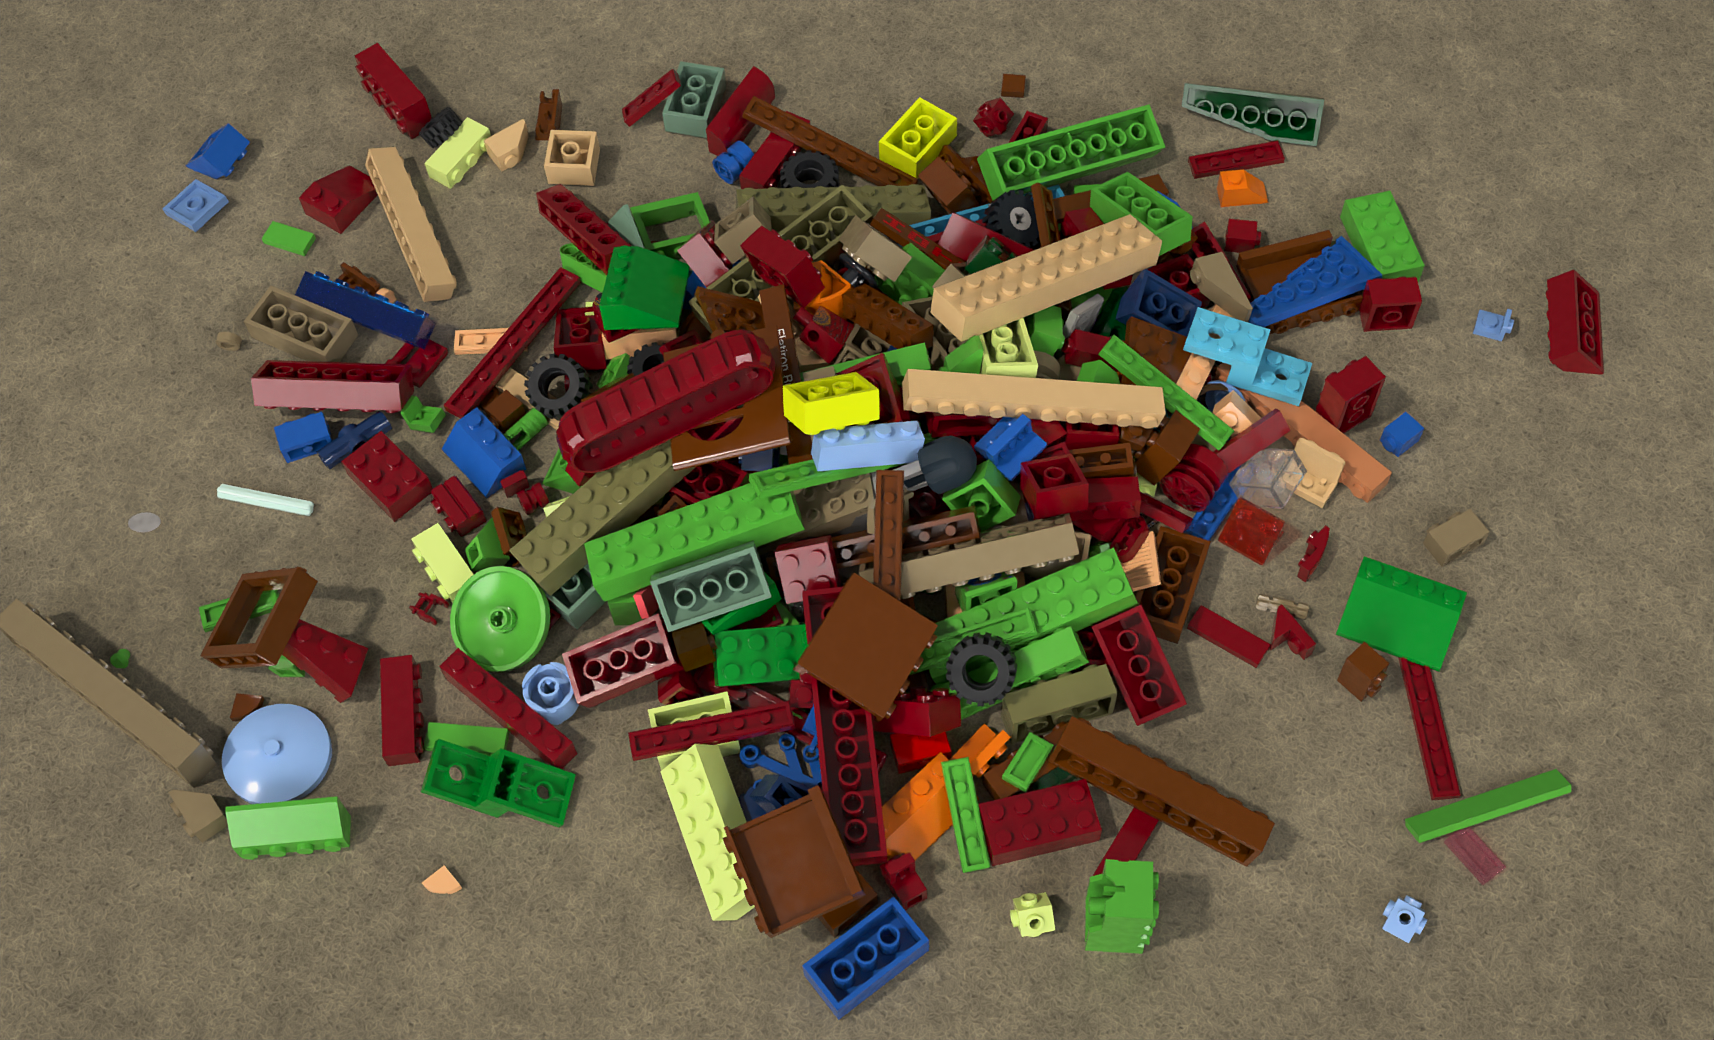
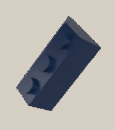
[1116,269,1202,337]

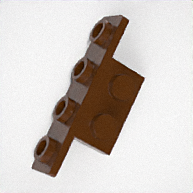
[938,145,992,206]

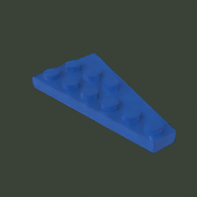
[1248,236,1383,327]

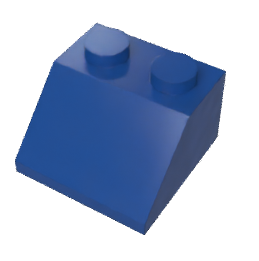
[186,123,250,179]

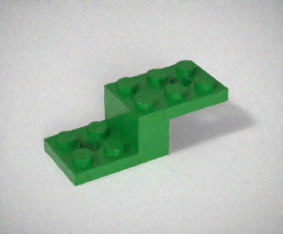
[421,739,576,828]

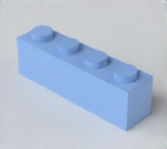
[811,421,925,471]

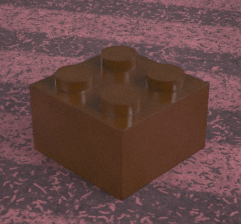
[918,156,980,214]
[1134,410,1200,486]

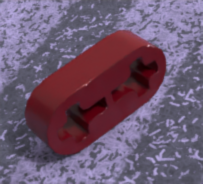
[1110,516,1150,563]

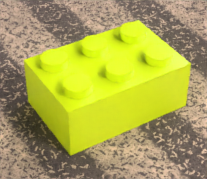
[879,97,957,179]
[783,372,879,435]

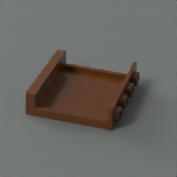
[1236,230,1363,334]
[793,573,938,723]
[723,785,866,938]

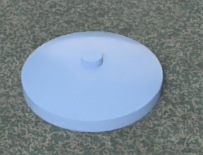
[222,704,332,804]

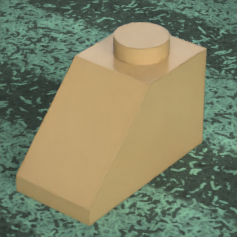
[484,119,529,172]

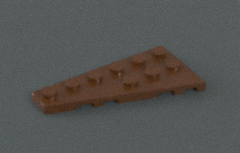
[695,286,765,333]
[1117,316,1191,451]

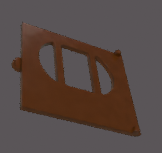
[664,325,793,471]

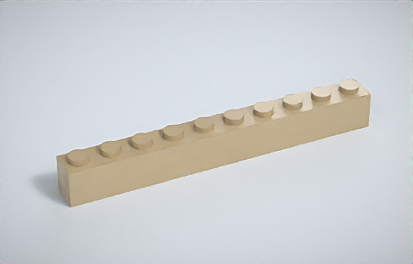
[902,369,1166,428]

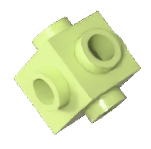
[1010,892,1055,937]

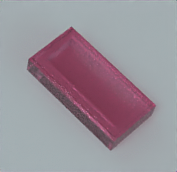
[1444,827,1506,886]

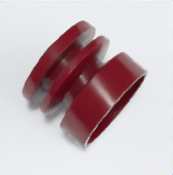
[1159,444,1228,512]

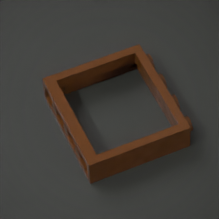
[200,566,318,669]

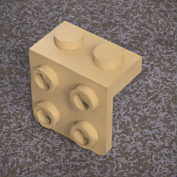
[1277,438,1345,509]

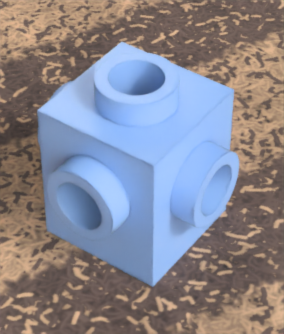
[1382,895,1428,943]

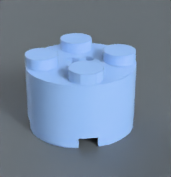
[522,662,579,725]

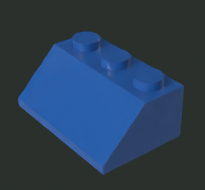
[442,407,527,499]

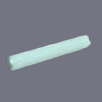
[217,484,314,516]

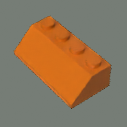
[882,752,979,861]

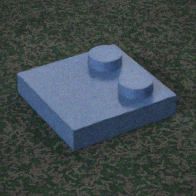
[163,179,229,232]

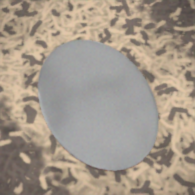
[128,512,161,532]

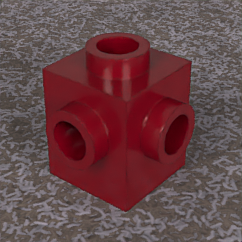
[973,97,1014,137]

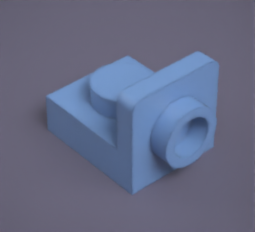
[1473,309,1514,341]

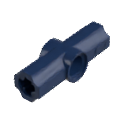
[316,411,392,470]

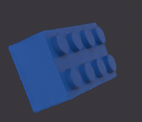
[802,896,929,1020]

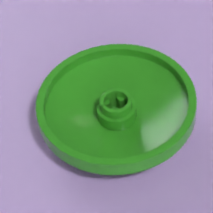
[450,566,550,672]

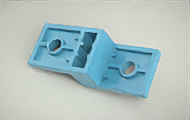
[1183,307,1312,406]

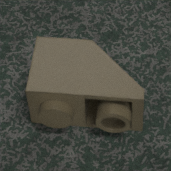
[168,789,228,843]

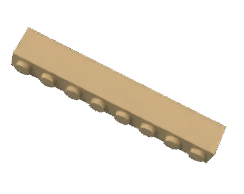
[365,147,457,302]

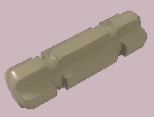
[1256,594,1309,619]

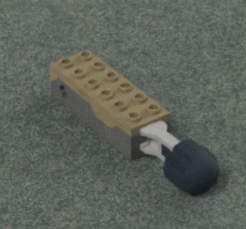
[756,436,977,572]

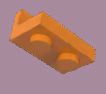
[949,724,1011,778]

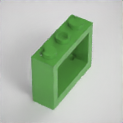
[630,192,710,259]

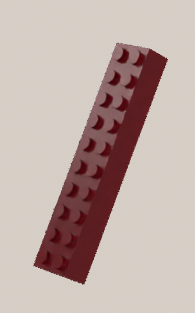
[802,587,887,866]

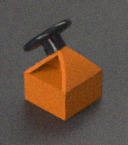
[794,253,879,320]

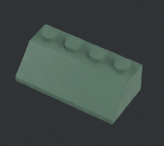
[650,541,772,632]

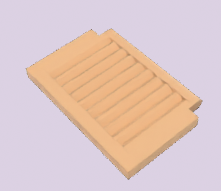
[1119,531,1161,592]

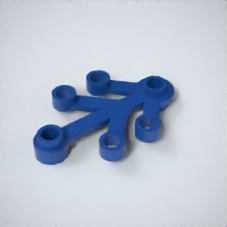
[740,734,822,789]

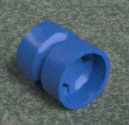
[712,141,754,184]

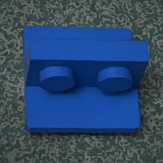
[974,414,1047,481]

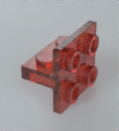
[1218,497,1285,565]

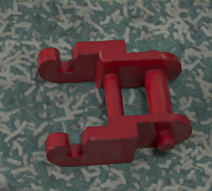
[409,592,449,626]

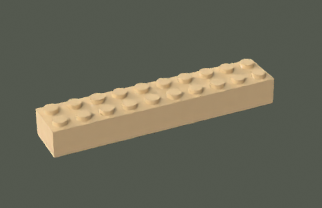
[930,214,1162,342]

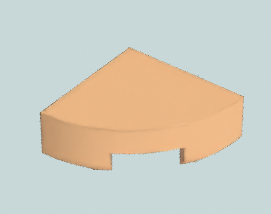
[422,865,462,894]

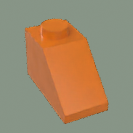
[1217,170,1268,207]

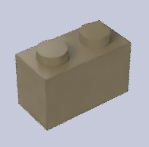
[1423,509,1490,567]

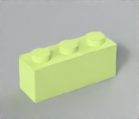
[425,117,491,189]
[411,523,474,603]

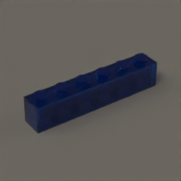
[295,271,436,350]

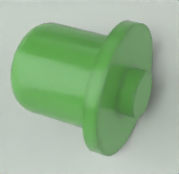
[110,649,130,668]

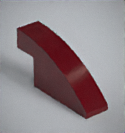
[899,387,1003,438]

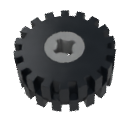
[982,190,1040,248]

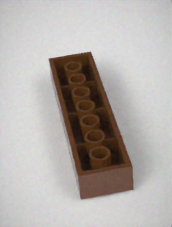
[1048,716,1275,867]

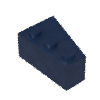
[750,774,810,813]

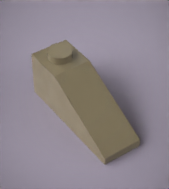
[1190,252,1253,322]

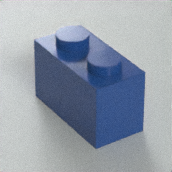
[274,412,333,463]

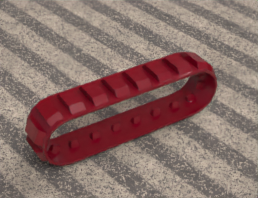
[556,330,775,473]

